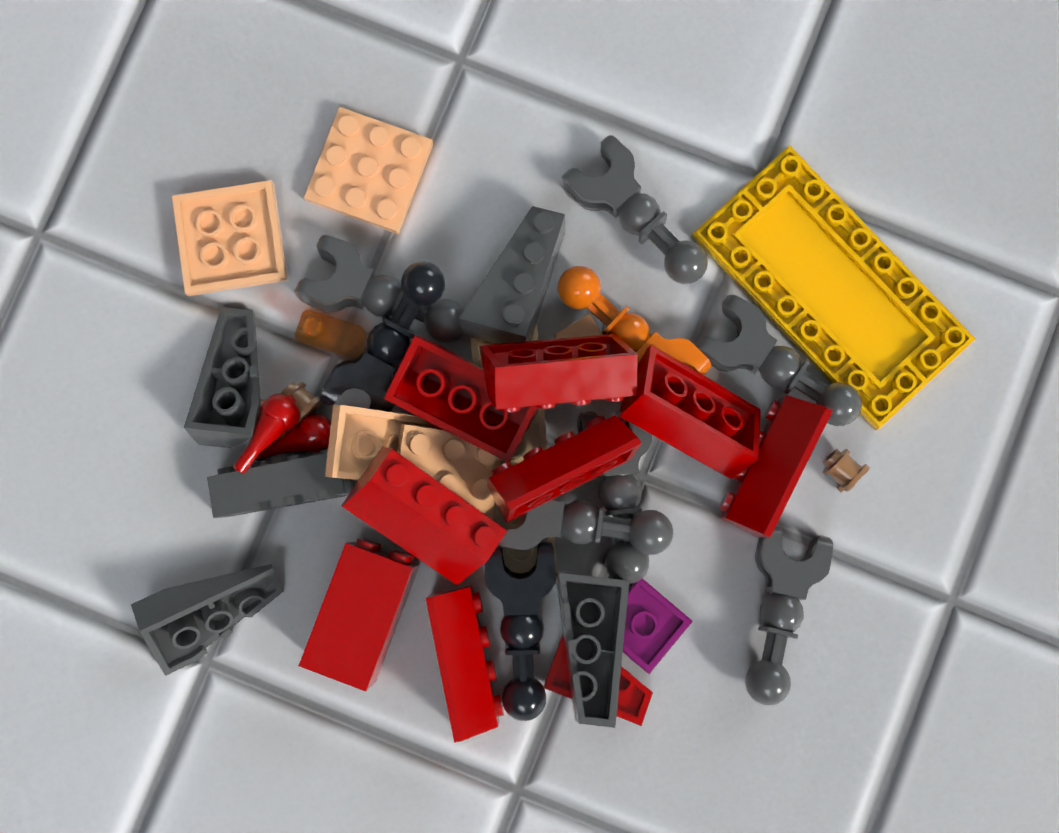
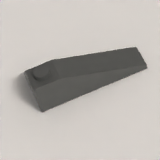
[184,307,261,448]
[131,564,284,676]

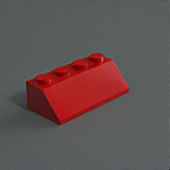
[480,334,638,412]
[384,336,539,462]
[619,345,761,480]
[719,395,833,538]
[487,415,642,523]
[341,446,507,585]
[425,585,504,743]

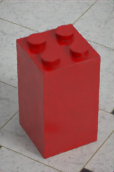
[298,538,420,692]

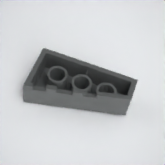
[458,206,565,344]
[207,449,354,518]
[556,572,629,728]

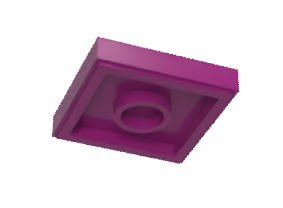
[623,578,693,674]

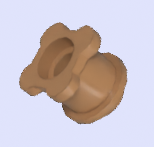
[280,382,324,424]
[823,449,870,492]

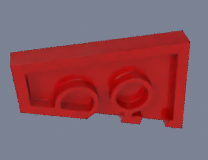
[543,632,653,726]

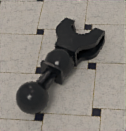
[320,261,445,412]
[485,542,556,721]

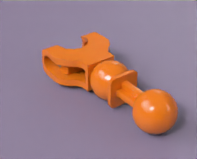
[557,266,711,374]

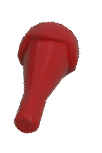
[233,394,301,474]
[255,414,331,461]

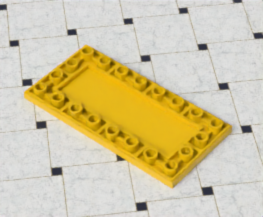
[692,145,976,430]

